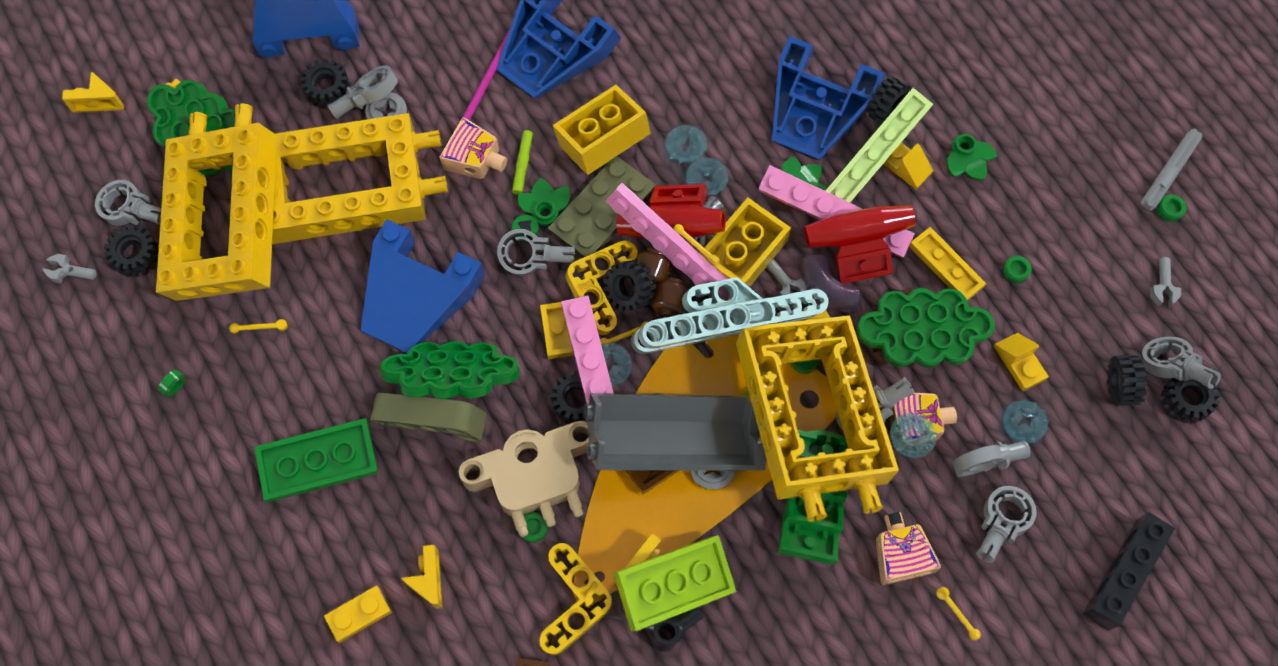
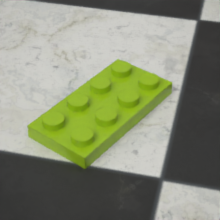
[613,535,736,631]

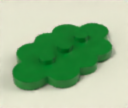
[147,80,235,177]
[856,288,995,368]
[380,341,520,399]

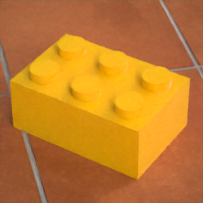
[553,85,651,175]
[700,197,791,287]

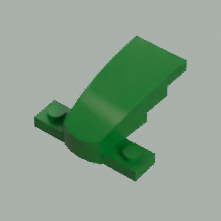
[778,430,849,565]

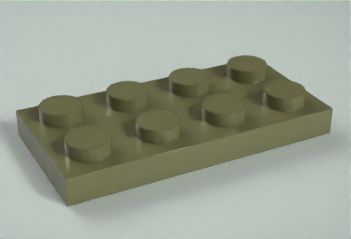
[548,156,656,258]

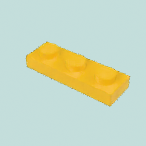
[909,227,986,301]

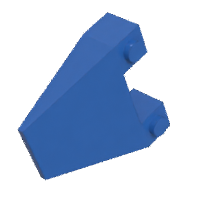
[252,0,360,58]
[497,0,621,99]
[772,36,885,160]
[361,219,485,354]

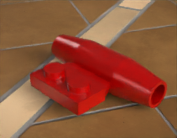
[616,184,726,239]
[804,205,916,284]

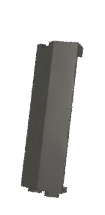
[584,393,767,470]

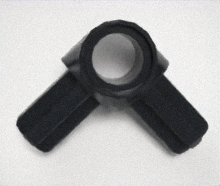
[646,607,703,652]

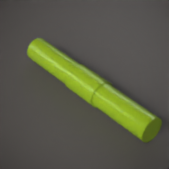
[512,130,533,195]

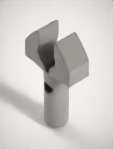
[43,254,97,283]
[1150,257,1181,307]
[767,260,806,296]

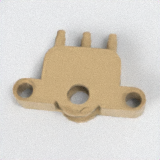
[459,421,589,537]

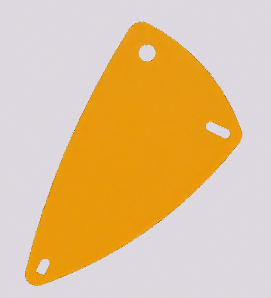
[573,334,837,605]

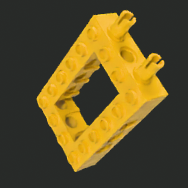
[156,103,277,301]
[272,113,448,244]
[736,316,899,522]

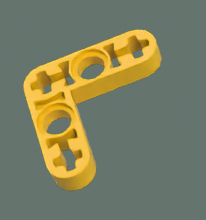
[565,240,638,335]
[540,543,613,655]

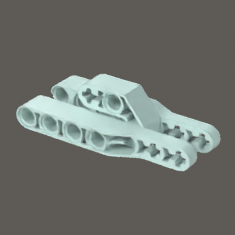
[631,277,828,354]

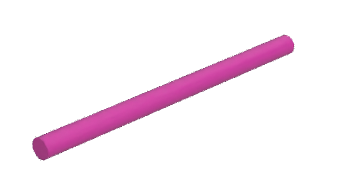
[463,30,510,121]

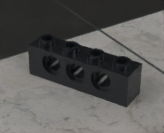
[1082,512,1175,631]

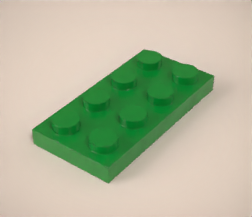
[254,418,379,503]

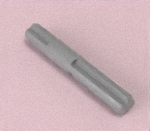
[1141,129,1202,211]

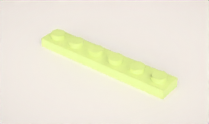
[826,88,933,203]

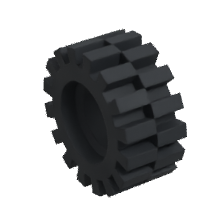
[300,59,351,109]
[867,76,912,125]
[104,225,159,277]
[603,260,656,312]
[1107,355,1147,406]
[551,371,586,424]
[1161,377,1220,424]

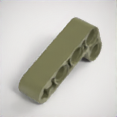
[370,393,487,442]

